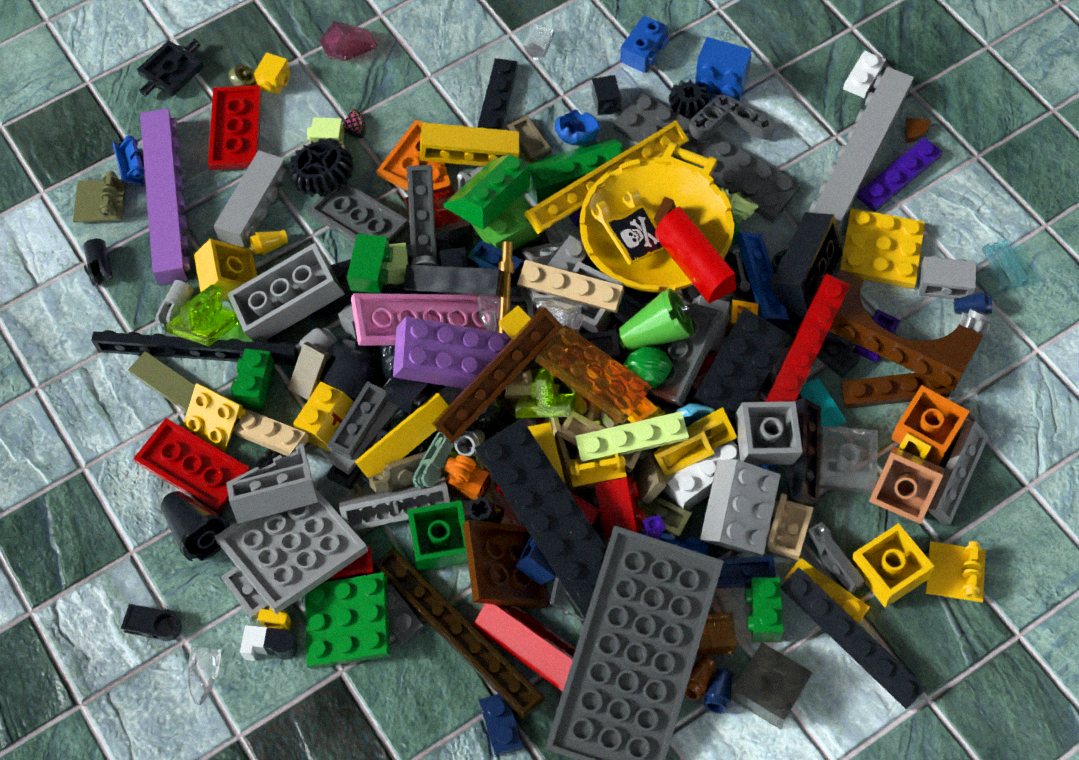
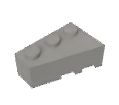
[227,443,318,524]

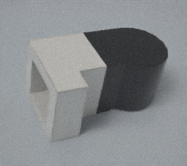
[240,625,298,661]

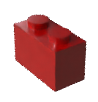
[595,476,645,538]

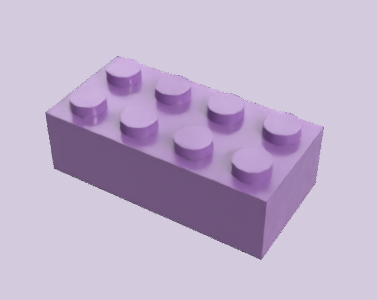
[393,316,508,389]

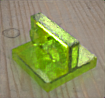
[166,284,240,346]
[515,368,575,418]

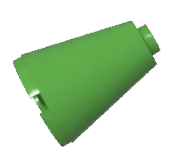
[617,289,694,351]

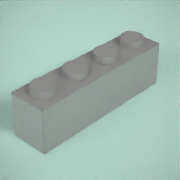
[214,150,289,247]

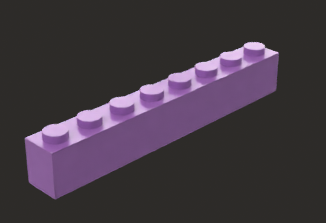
[140,108,191,286]

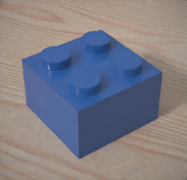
[695,37,752,101]

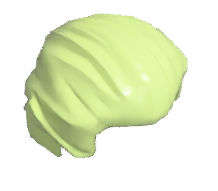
[719,188,758,224]

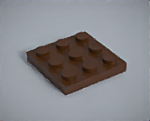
[463,520,550,609]

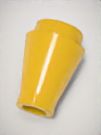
[249,230,288,256]

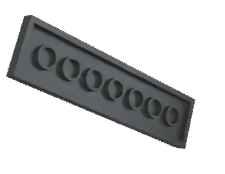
[613,92,801,222]

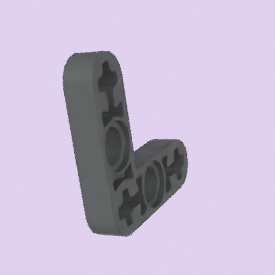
[688,94,776,140]

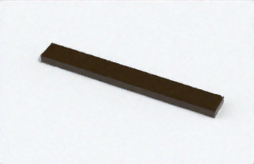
[373,547,545,719]

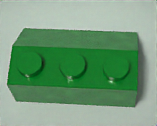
[444,154,530,230]

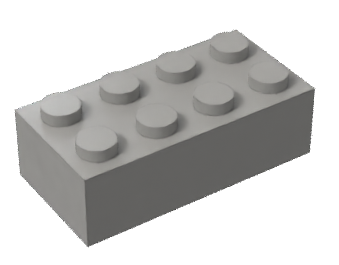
[227,243,345,342]

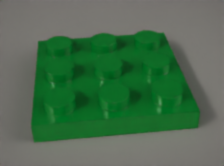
[305,572,391,669]

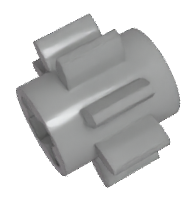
[958,308,991,336]

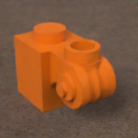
[444,455,491,501]

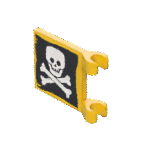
[592,188,665,265]

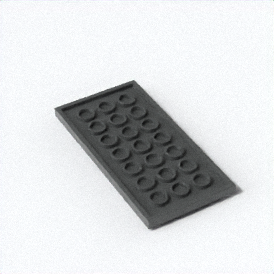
[545,526,724,760]

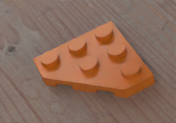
[376,120,451,206]

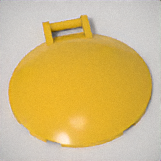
[580,142,734,292]

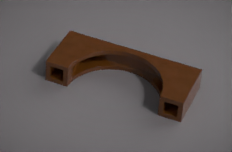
[829,269,983,391]

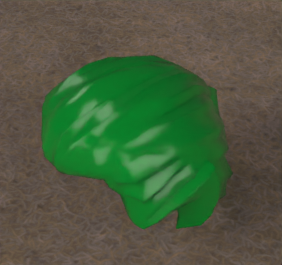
[621,346,672,389]

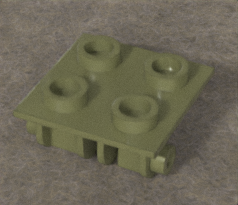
[73,171,126,222]

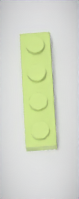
[575,411,689,464]

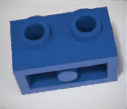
[620,15,669,73]

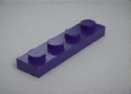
[857,137,942,212]

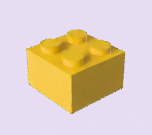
[851,523,935,608]

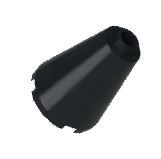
[161,491,230,561]

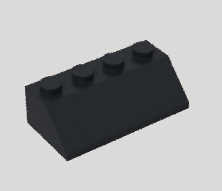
[770,212,843,319]

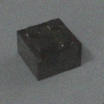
[731,642,813,730]

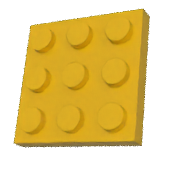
[839,208,925,289]

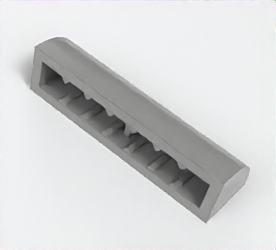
[339,475,450,531]

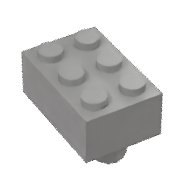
[700,460,781,555]

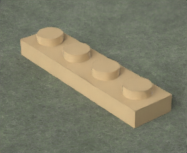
[517,260,625,313]

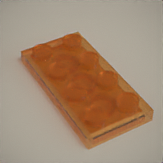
[535,324,652,424]

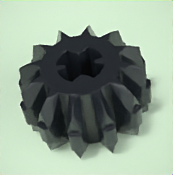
[669,78,709,119]

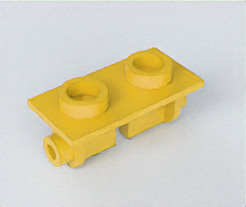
[568,454,627,487]

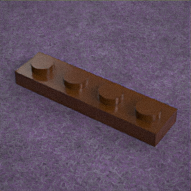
[840,373,951,409]

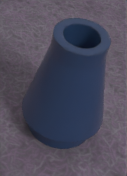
[953,291,992,314]
[703,668,733,714]

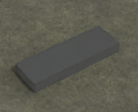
[327,381,388,460]

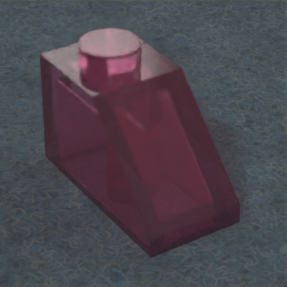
[319,21,377,61]

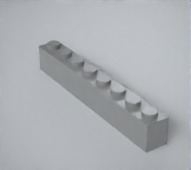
[809,67,914,233]

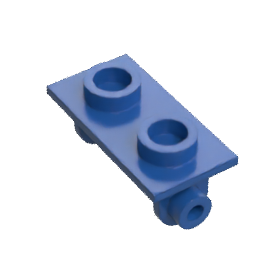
[113,136,145,186]

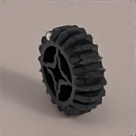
[288,138,354,197]

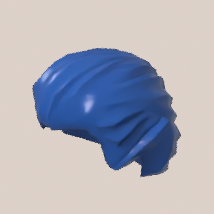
[555,109,602,146]

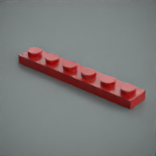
[764,274,850,402]

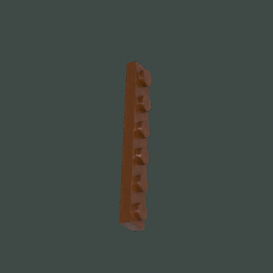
[432,307,563,444]

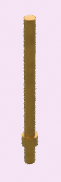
[498,241,514,398]

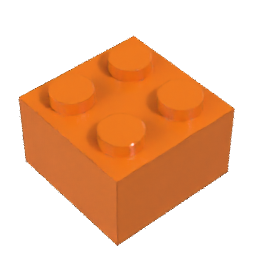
[891,385,970,466]

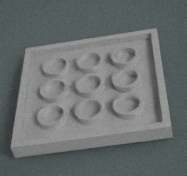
[214,488,368,614]

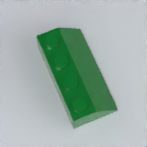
[528,138,624,204]

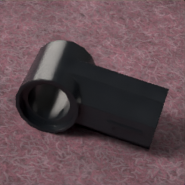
[467,496,505,523]

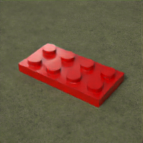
[208,85,262,170]
[133,418,250,514]

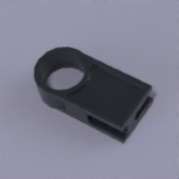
[121,604,182,641]

